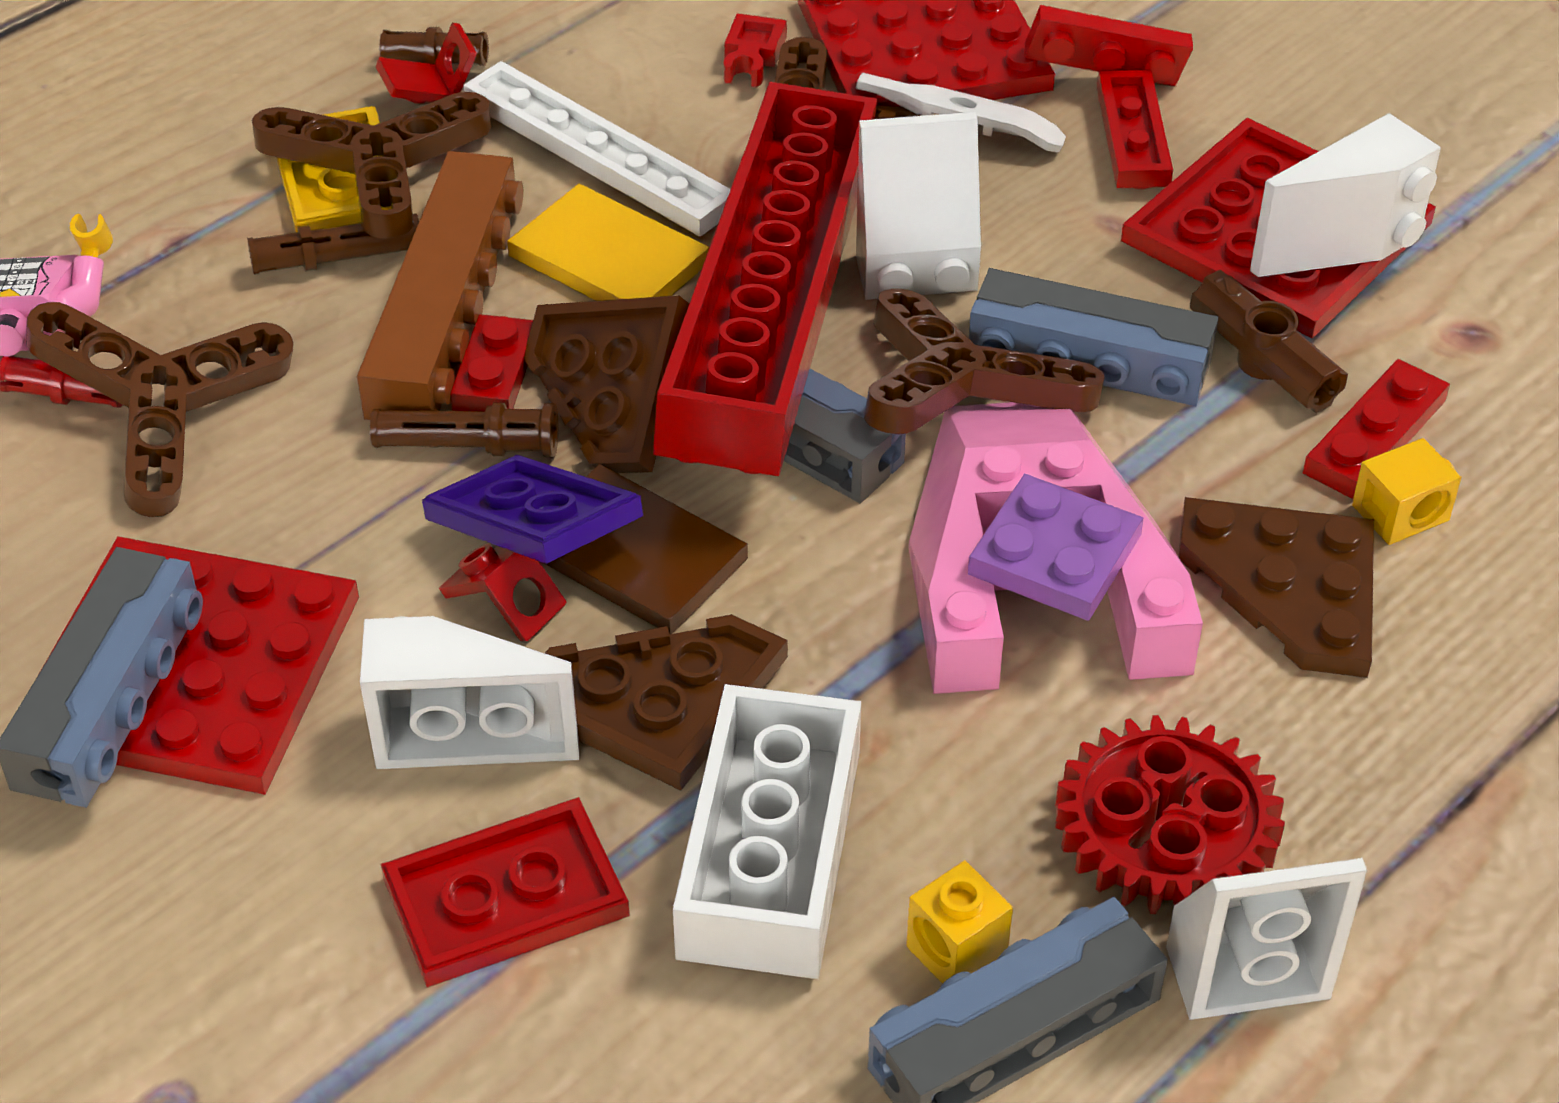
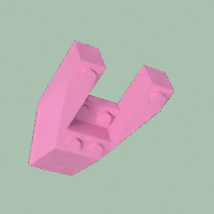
[909,402,1203,694]

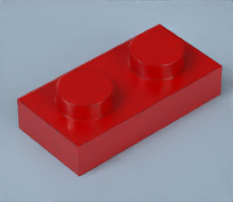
[450,314,533,412]

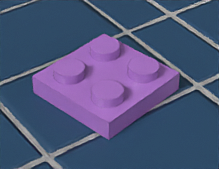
[968,473,1144,621]

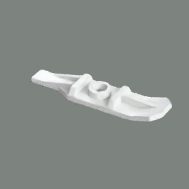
[856,73,1066,153]

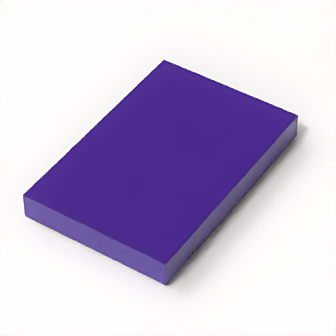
[422,455,643,564]

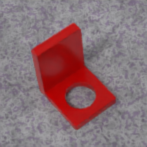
[375,22,477,104]
[439,543,567,642]

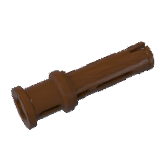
[370,403,559,457]

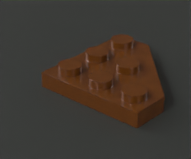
[524,295,689,473]
[1178,497,1374,678]
[545,614,788,791]

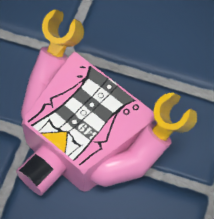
[0,214,113,357]

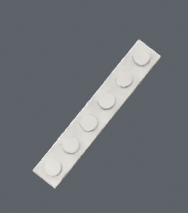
[463,61,731,237]

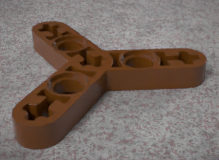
[252,92,491,239]
[864,289,1105,434]
[26,302,294,517]

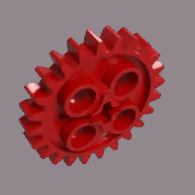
[1055,715,1285,915]

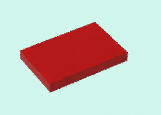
[380,797,630,988]

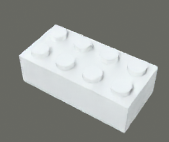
[673,684,861,979]

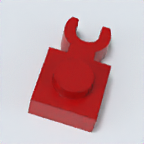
[724,13,787,88]

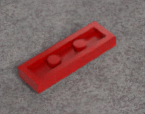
[1025,5,1193,87]
[1097,70,1173,189]
[1302,359,1450,499]

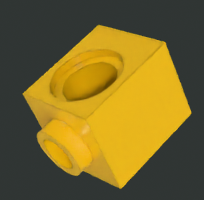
[1352,438,1461,545]
[906,860,1013,984]

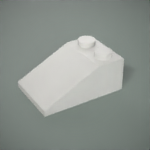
[856,112,981,300]
[1250,113,1441,277]
[360,616,579,769]
[1166,858,1367,1020]

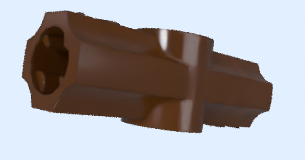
[1190,269,1348,413]

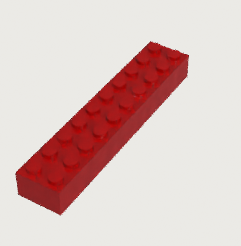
[653,82,877,477]

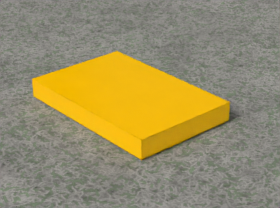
[276,106,391,232]
[507,183,710,301]

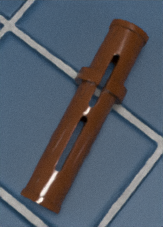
[247,213,419,275]

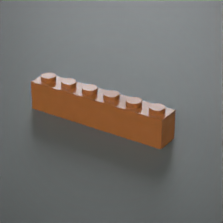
[357,151,523,420]

